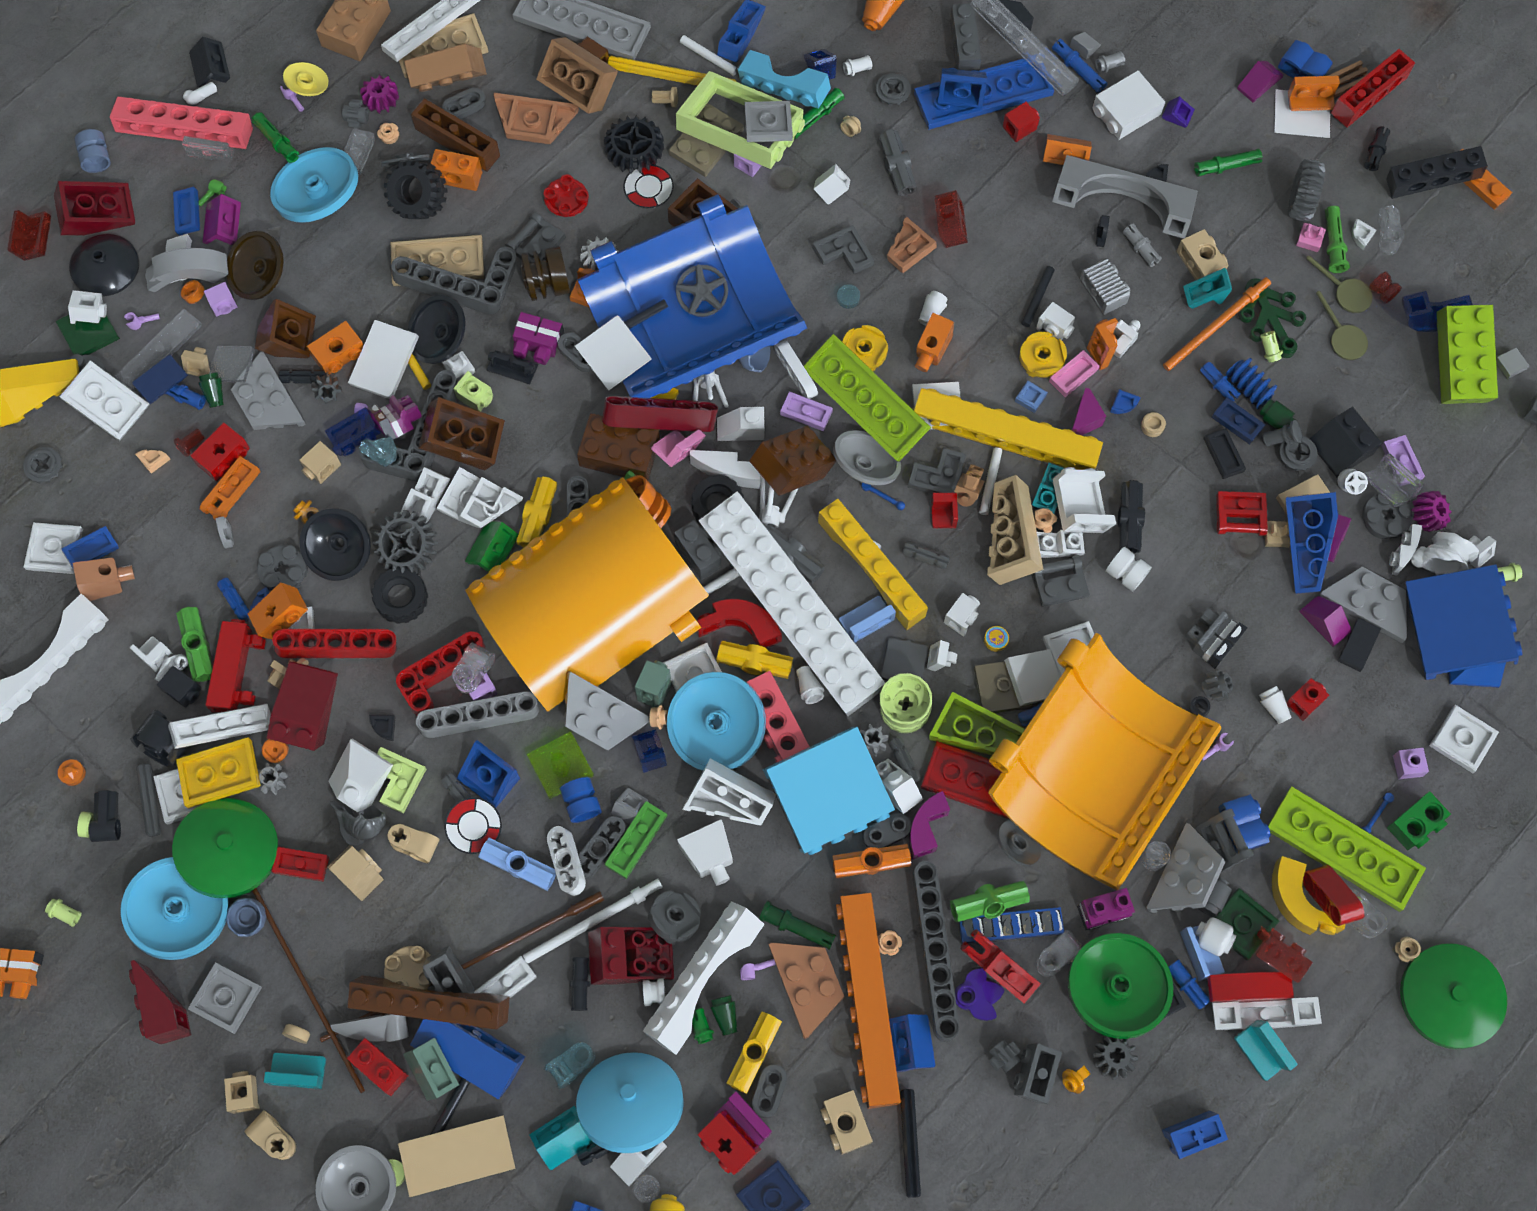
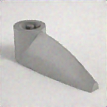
[331,1013,409,1042]

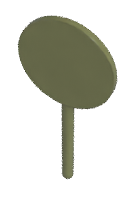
[1306,256,1373,313]
[1316,291,1368,360]

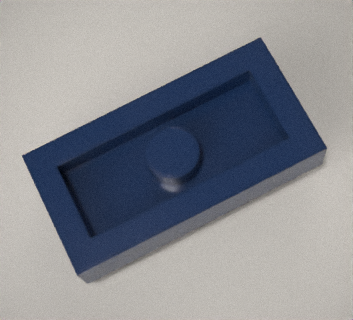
[1211,398,1265,445]

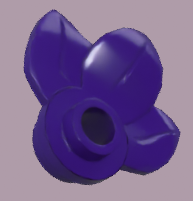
[955,968,1005,1021]

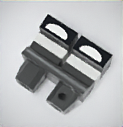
[1185,608,1248,669]

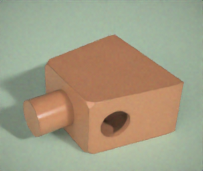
[73,558,135,601]

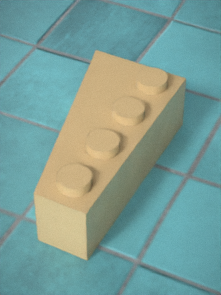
[987,475,1043,585]

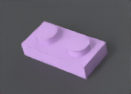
[780,391,833,432]
[1381,435,1425,487]

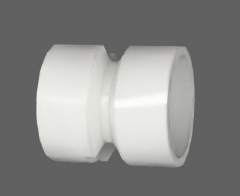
[1105,547,1152,592]

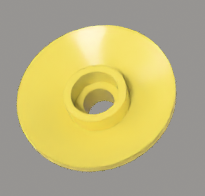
[283,62,328,96]

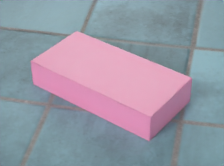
[1049,350,1100,397]

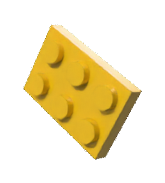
[176,737,261,809]

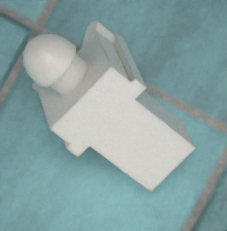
[1114,320,1141,359]

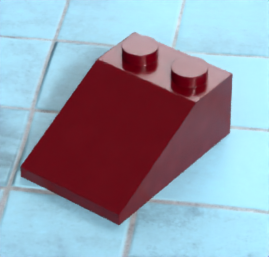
[54,181,135,236]
[266,661,338,751]

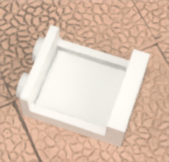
[1053,467,1116,533]

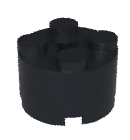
[130,710,189,768]

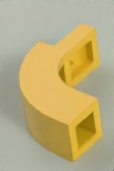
[1272,856,1346,935]

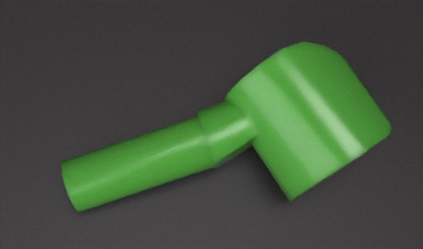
[199,180,227,207]

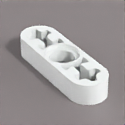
[774,340,818,399]
[547,826,586,896]

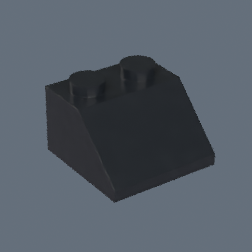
[1310,406,1382,478]

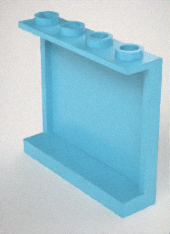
[763,727,895,855]

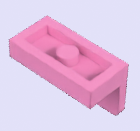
[651,430,706,467]

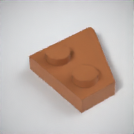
[887,217,937,273]

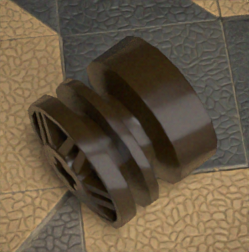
[521,246,570,301]

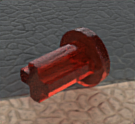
[173,428,205,457]

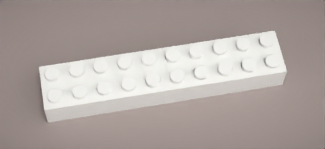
[699,491,885,716]

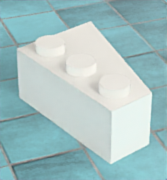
[683,758,776,825]

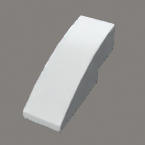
[690,450,761,489]
[395,467,451,534]

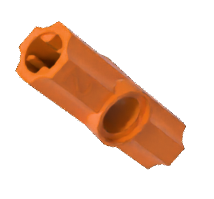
[832,844,911,878]

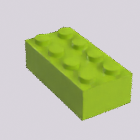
[1437,305,1498,404]

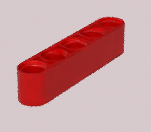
[272,629,397,658]

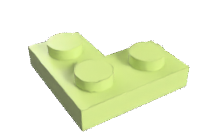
[377,747,427,814]

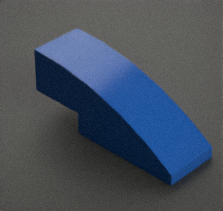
[717,0,766,63]

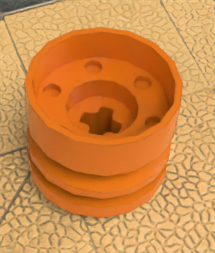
[626,475,671,528]

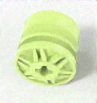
[880,673,932,733]

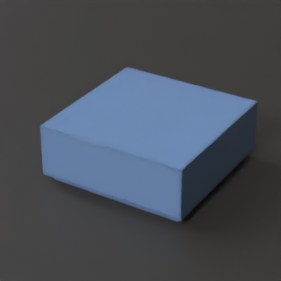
[1015,381,1048,413]

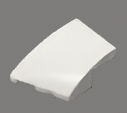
[436,467,523,528]

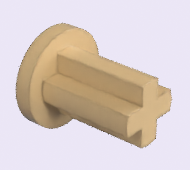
[652,87,678,107]

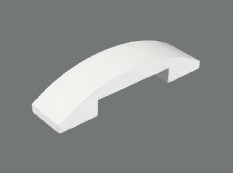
[1212,997,1322,1030]

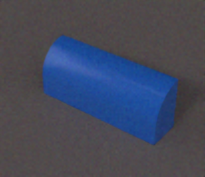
[410,1019,526,1099]

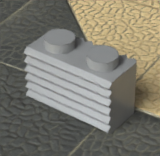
[1080,258,1130,315]

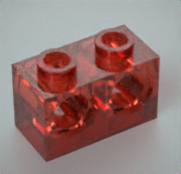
[935,190,968,248]

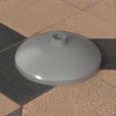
[833,430,901,485]
[315,1145,396,1211]

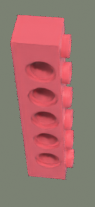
[110,97,253,149]
[747,671,810,763]

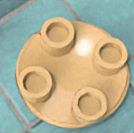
[384,946,432,990]

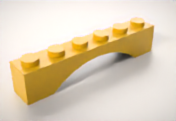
[818,499,928,630]

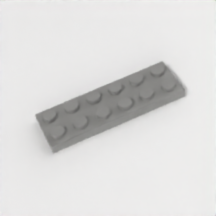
[513,0,651,60]

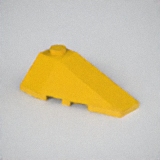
[0,359,79,427]

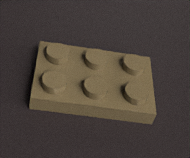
[669,103,744,177]

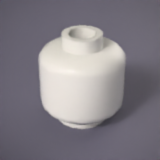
[1195,917,1236,956]

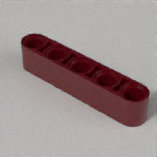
[602,396,718,432]

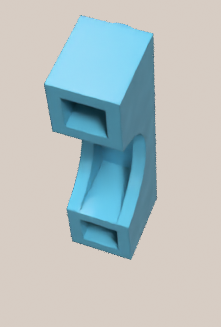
[738,50,831,109]

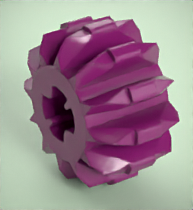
[360,74,399,114]
[1411,491,1452,532]

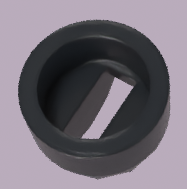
[1190,696,1210,717]

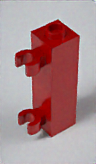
[205,619,266,713]

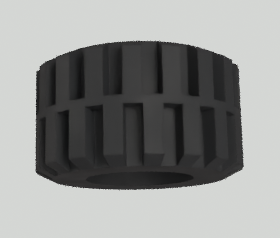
[384,161,448,219]

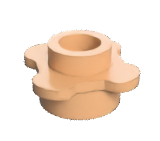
[1034,509,1057,533]

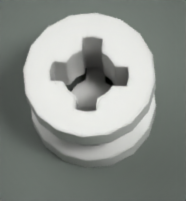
[1337,468,1368,495]
[643,978,665,1006]

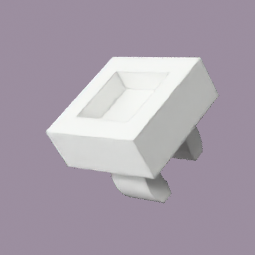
[442,351,475,383]
[1469,536,1496,568]
[927,640,957,671]

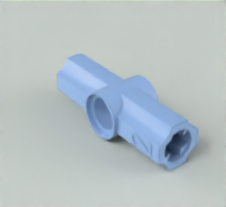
[479,838,556,891]

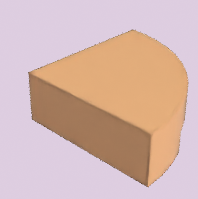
[135,449,171,474]

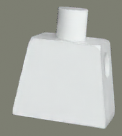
[677,820,733,886]

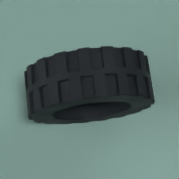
[691,475,744,523]
[371,567,428,624]

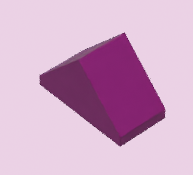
[1237,61,1284,102]
[1072,388,1106,436]
[1299,596,1352,647]

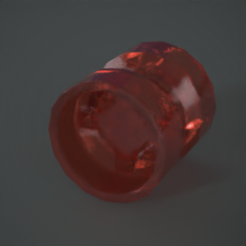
[1369,271,1402,304]

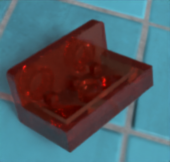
[7,210,51,261]
[1256,927,1313,983]

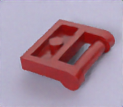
[1216,491,1268,536]

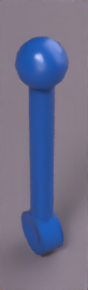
[862,483,905,510]
[1362,793,1394,834]

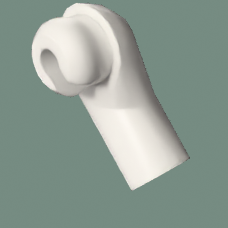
[183,82,217,105]
[155,654,188,681]

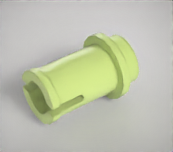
[1260,331,1283,362]
[1498,563,1522,582]
[45,899,82,927]

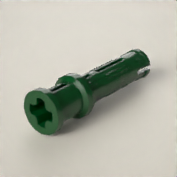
[759,900,836,950]

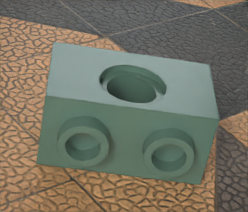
[635,660,672,707]

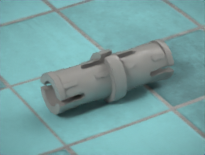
[1123,224,1162,267]

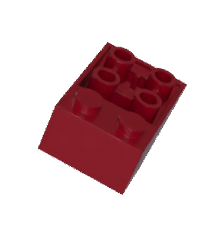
[588,927,674,985]
[129,960,191,1045]

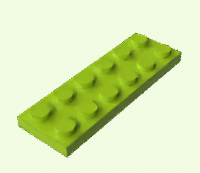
[804,334,931,462]
[1268,786,1426,912]

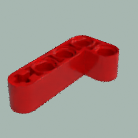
[396,631,486,716]

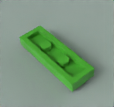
[604,801,667,880]

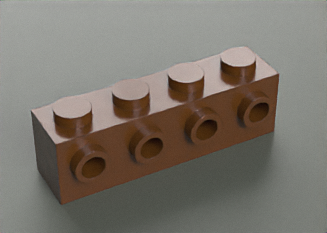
[411,98,500,172]

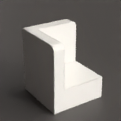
[814,164,850,204]
[130,636,174,673]

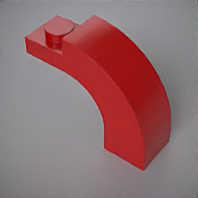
[696,599,782,648]

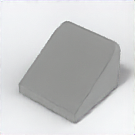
[1070,32,1101,59]
[611,787,648,825]

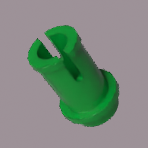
[692,1008,714,1044]

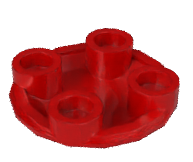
[543,174,589,217]

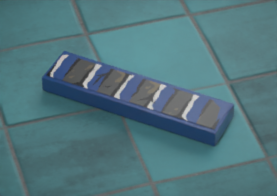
[959,907,1064,944]

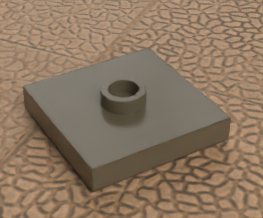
[974,661,1032,713]

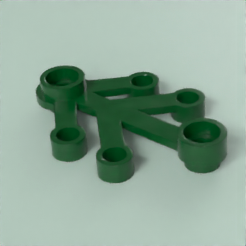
[1239,278,1306,358]

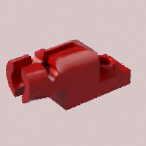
[960,929,1041,1004]

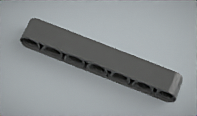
[912,861,959,1042]

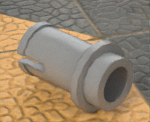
[1095,51,1125,73]

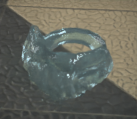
[360,437,397,467]

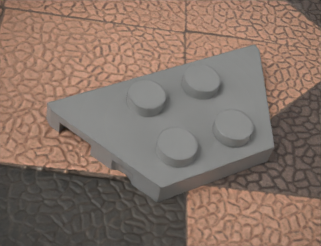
[231,352,306,430]
[1319,567,1407,643]
[564,671,650,750]
[1147,823,1225,913]

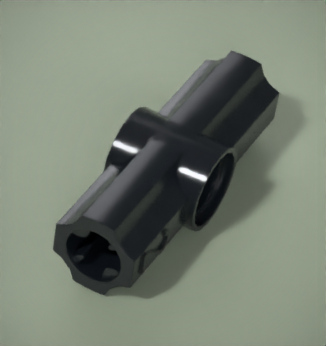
[1117,480,1145,554]

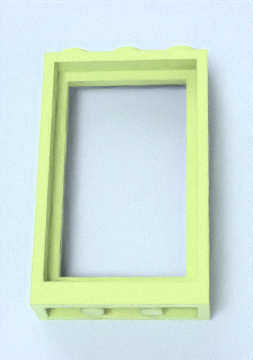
[676,71,805,169]

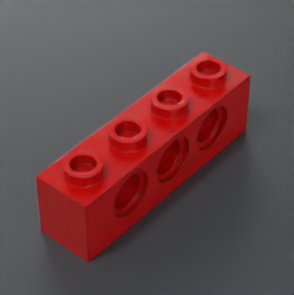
[1331,49,1415,128]

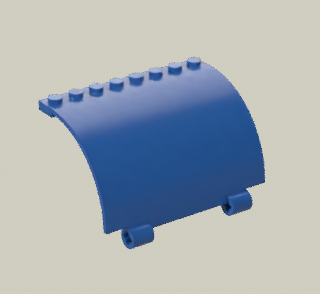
[577,194,807,398]

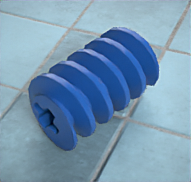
[1225,358,1277,409]

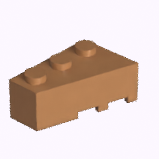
[404,43,487,92]

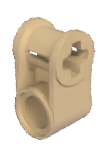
[387,824,440,864]
[244,1110,296,1160]

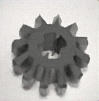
[1092,1036,1138,1080]

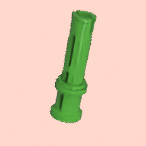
[1325,206,1350,273]

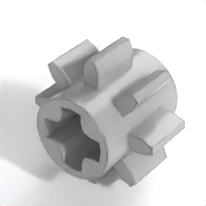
[860,724,888,757]
[258,763,288,795]

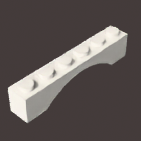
[0,594,109,724]
[643,901,764,1054]

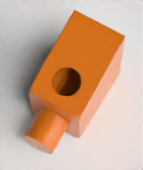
[915,313,954,372]

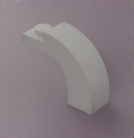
[145,248,228,292]

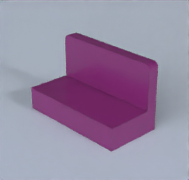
[202,194,241,245]
[714,1092,772,1146]

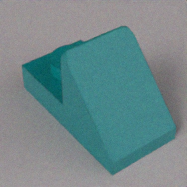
[1183,268,1232,309]

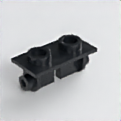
[487,350,538,385]

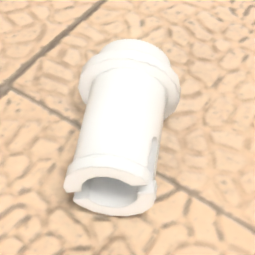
[843,55,872,76]

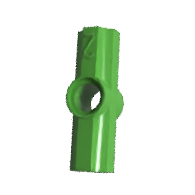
[176,607,213,682]
[950,881,1030,922]

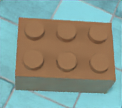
[316,0,391,62]
[536,37,618,114]

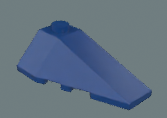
[1286,492,1338,594]

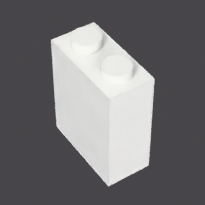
[1092,71,1165,140]

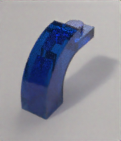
[1402,291,1473,332]

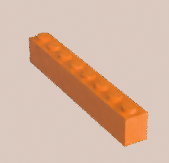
[836,893,901,1109]

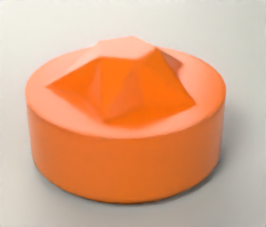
[181,280,205,304]
[262,739,289,763]
[58,759,86,786]

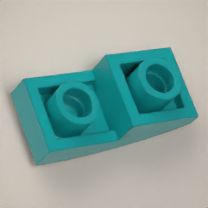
[1032,462,1064,514]

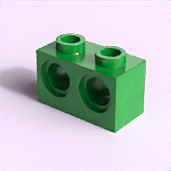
[1387,791,1451,851]

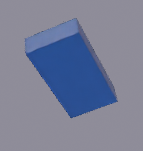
[173,187,200,236]
[61,526,119,570]

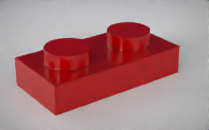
[272,847,329,882]

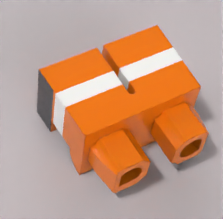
[0,948,44,999]

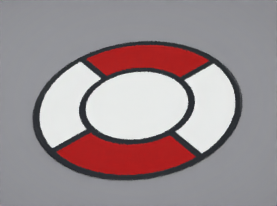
[623,164,674,208]
[444,797,502,854]

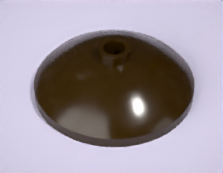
[226,231,284,300]

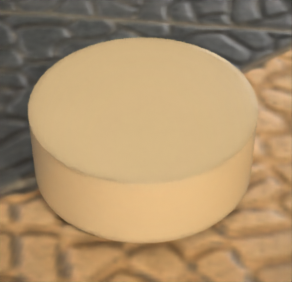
[1141,412,1166,437]
[282,1024,310,1044]

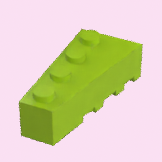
[929,692,1025,755]

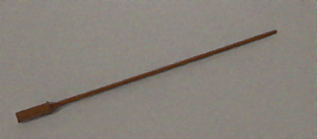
[252,888,365,1093]
[320,891,604,1042]

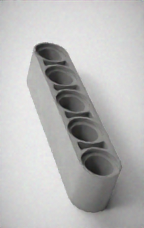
[416,692,539,738]

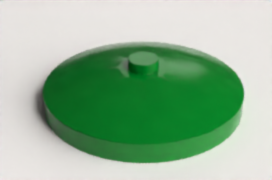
[172,798,278,898]
[1067,933,1173,1039]
[1400,943,1507,1049]

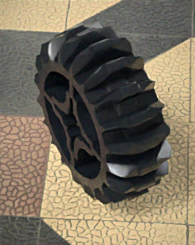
[604,114,664,174]

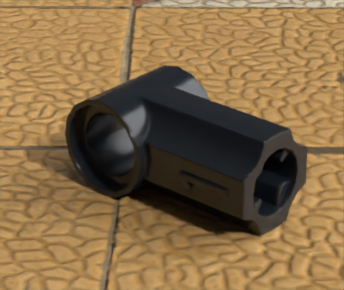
[89,790,121,842]

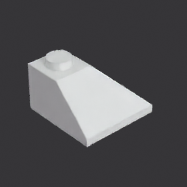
[328,738,393,812]

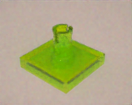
[526,731,594,799]

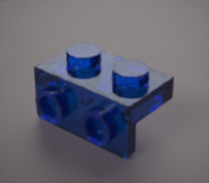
[325,407,381,456]

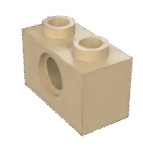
[1177,229,1228,280]
[820,1090,873,1155]

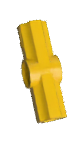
[516,476,558,548]
[717,641,793,679]
[726,1012,782,1094]

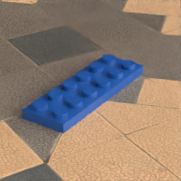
[914,55,1054,130]

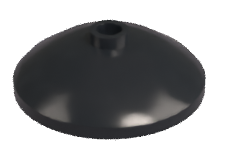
[69,234,139,297]
[407,295,466,364]
[300,508,371,581]

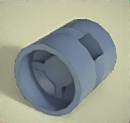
[74,129,111,173]

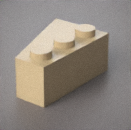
[328,845,384,901]

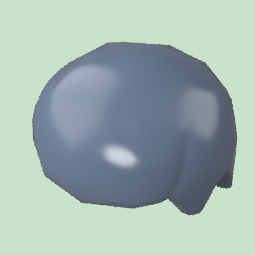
[739,346,771,372]
[226,898,267,937]

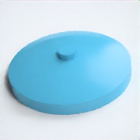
[270,147,358,222]
[667,672,766,770]
[121,857,229,960]
[576,1053,684,1153]

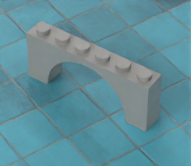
[1052,155,1198,239]

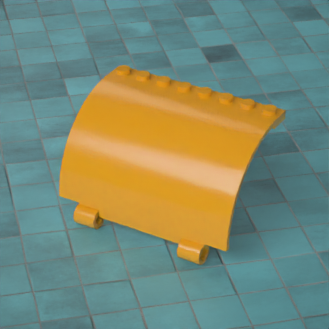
[465,477,709,712]
[988,633,1222,890]

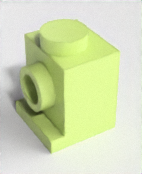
[453,371,493,411]

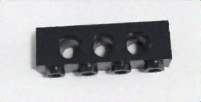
[1386,146,1488,199]

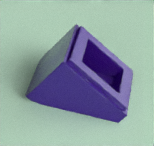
[1162,96,1195,128]

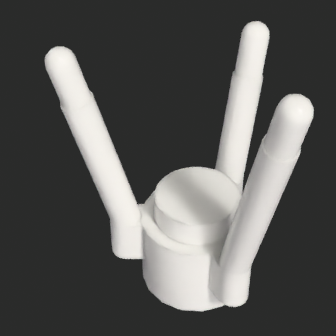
[692,370,728,408]
[759,476,798,528]

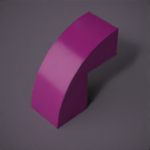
[909,791,950,860]

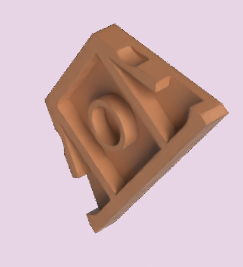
[494,93,579,144]
[768,943,844,1039]

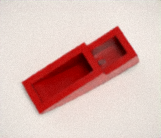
[1207,972,1294,1002]

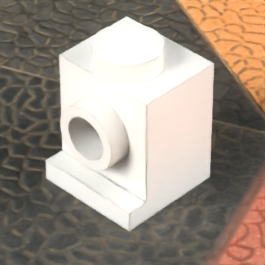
[68,290,107,324]
[1036,302,1075,340]
[944,593,980,637]

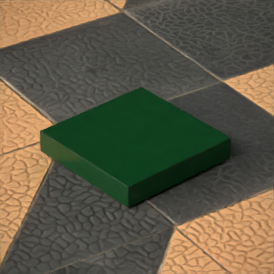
[55,315,120,356]
[1214,888,1279,961]

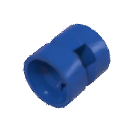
[560,777,602,823]

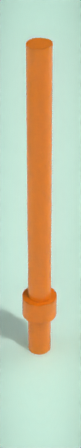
[1163,277,1271,371]

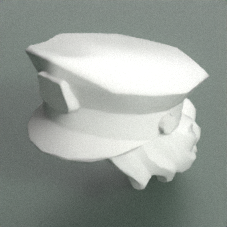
[1411,532,1479,575]

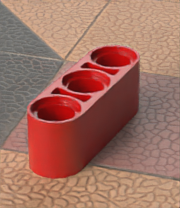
[1303,865,1364,926]

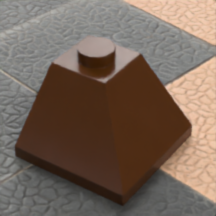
[255,299,316,358]

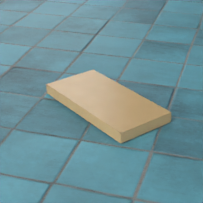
[399,13,488,78]
[391,235,485,286]
[398,1115,516,1197]

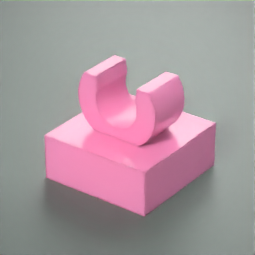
[1296,223,1326,252]

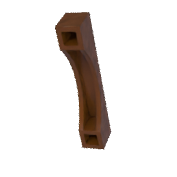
[348,975,510,1030]

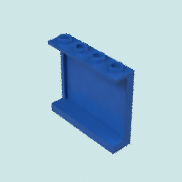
[1405,564,1522,680]

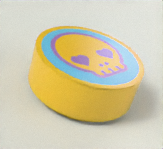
[984,626,1009,652]

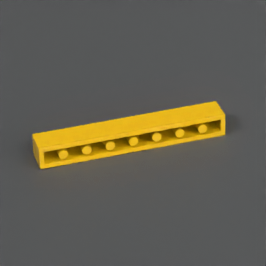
[914,388,1103,470]

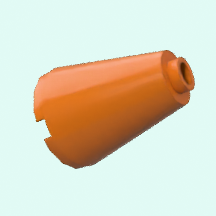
[862,0,905,31]

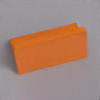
[1043,134,1092,165]

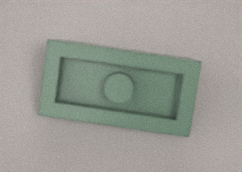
[403,1038,459,1101]

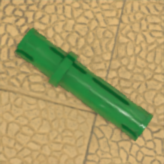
[794,88,845,140]
[252,112,299,163]
[1194,149,1263,177]

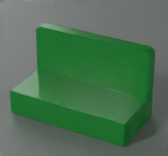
[465,521,519,573]

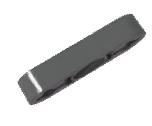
[578,816,626,881]

